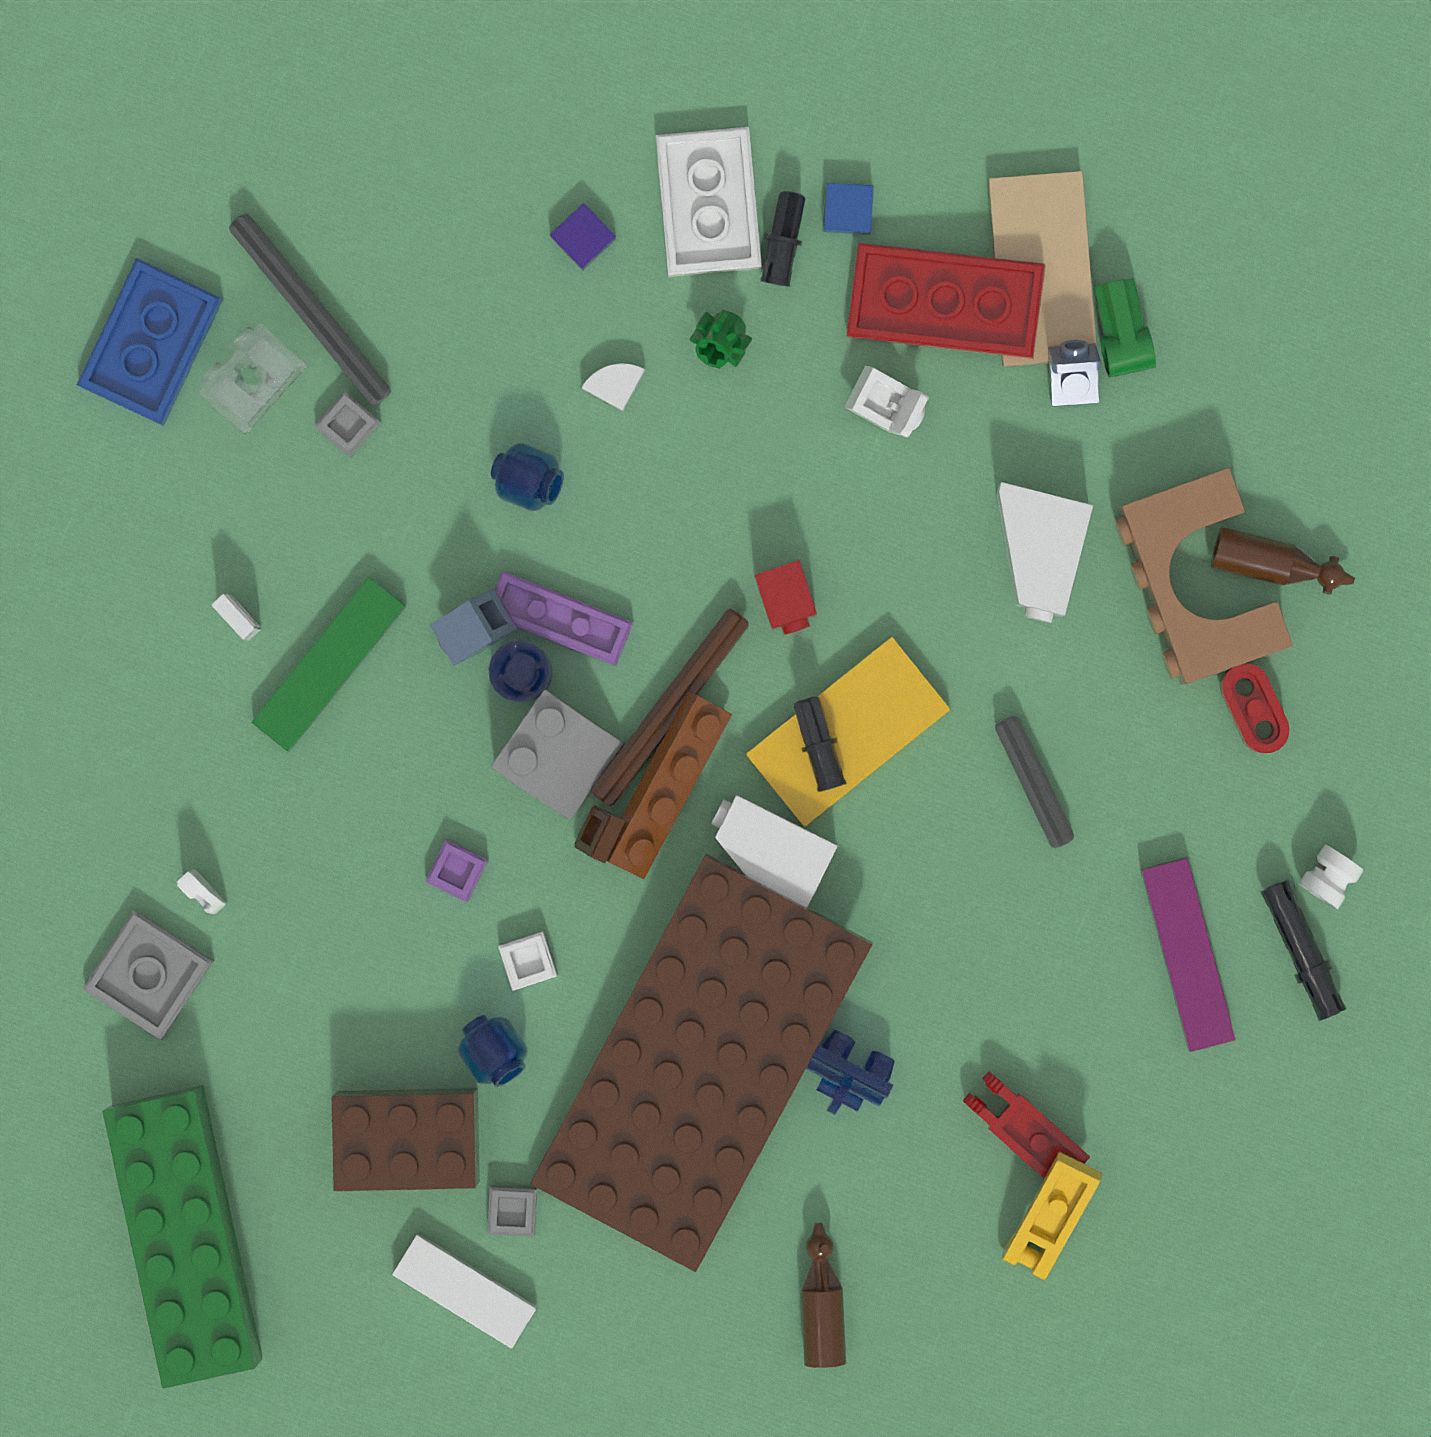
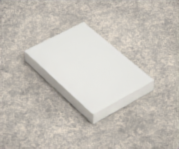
[656,127,762,277]

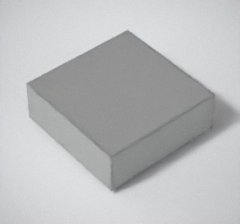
[314,391,381,458]
[487,1185,537,1237]

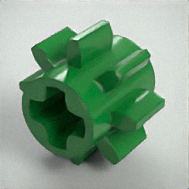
[690,309,752,369]

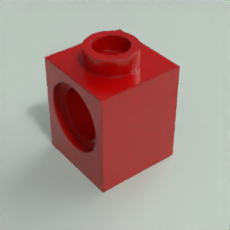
[754,560,817,635]

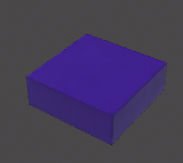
[550,203,616,271]

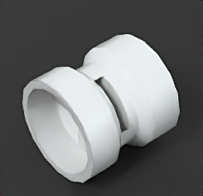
[1298,845,1364,910]

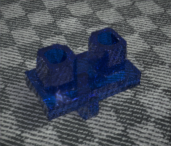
[806,1030,895,1115]

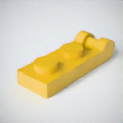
[1001,1152,1102,1280]

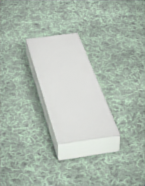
[392,1233,537,1349]

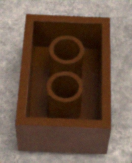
[332,1088,480,1191]

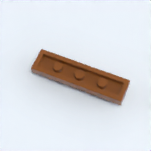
[607,691,732,879]

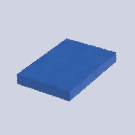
[77,258,223,426]

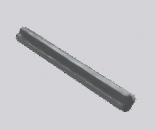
[229,213,391,406]

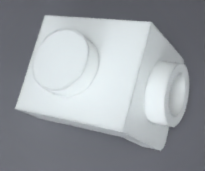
[844,365,929,438]

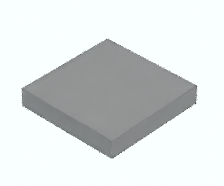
[83,910,214,1040]

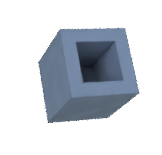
[430,589,517,666]

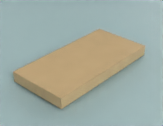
[988,171,1097,367]

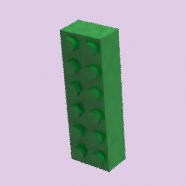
[102,1085,262,1389]

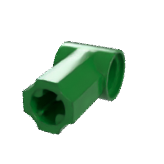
[1093,278,1156,378]

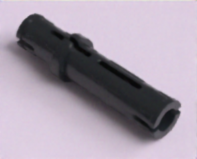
[1260,879,1347,1021]

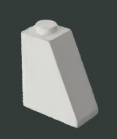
[996,482,1093,623]
[711,794,838,908]

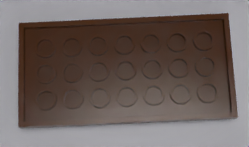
[530,854,873,1272]

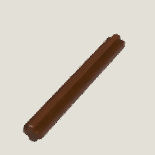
[592,609,749,806]

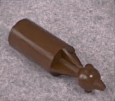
[1211,527,1355,595]
[801,1223,846,1368]

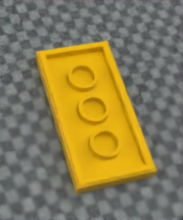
[746,637,951,827]

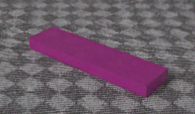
[1141,858,1236,1052]

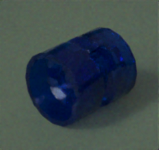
[488,641,553,703]

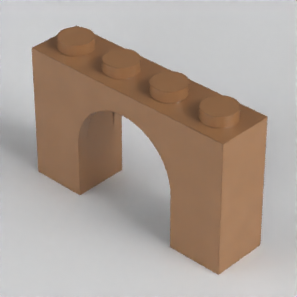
[1114,468,1293,685]

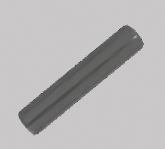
[995,716,1074,848]

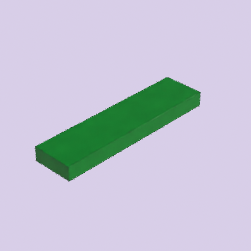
[251,577,406,752]

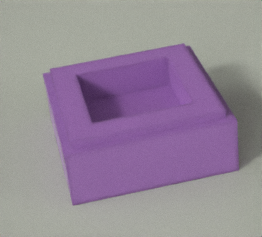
[425,839,488,902]

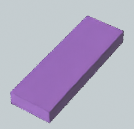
[495,571,633,666]

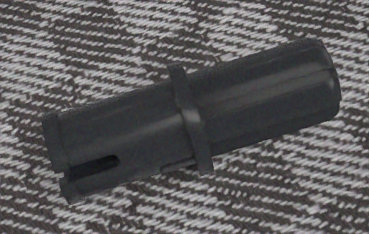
[760,191,805,287]
[794,696,847,792]

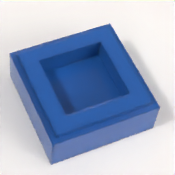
[824,183,874,235]

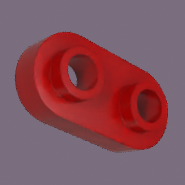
[1220,664,1290,753]

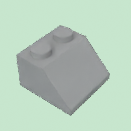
[491,689,624,820]

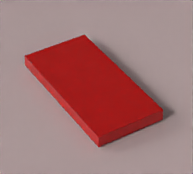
[846,243,1046,359]

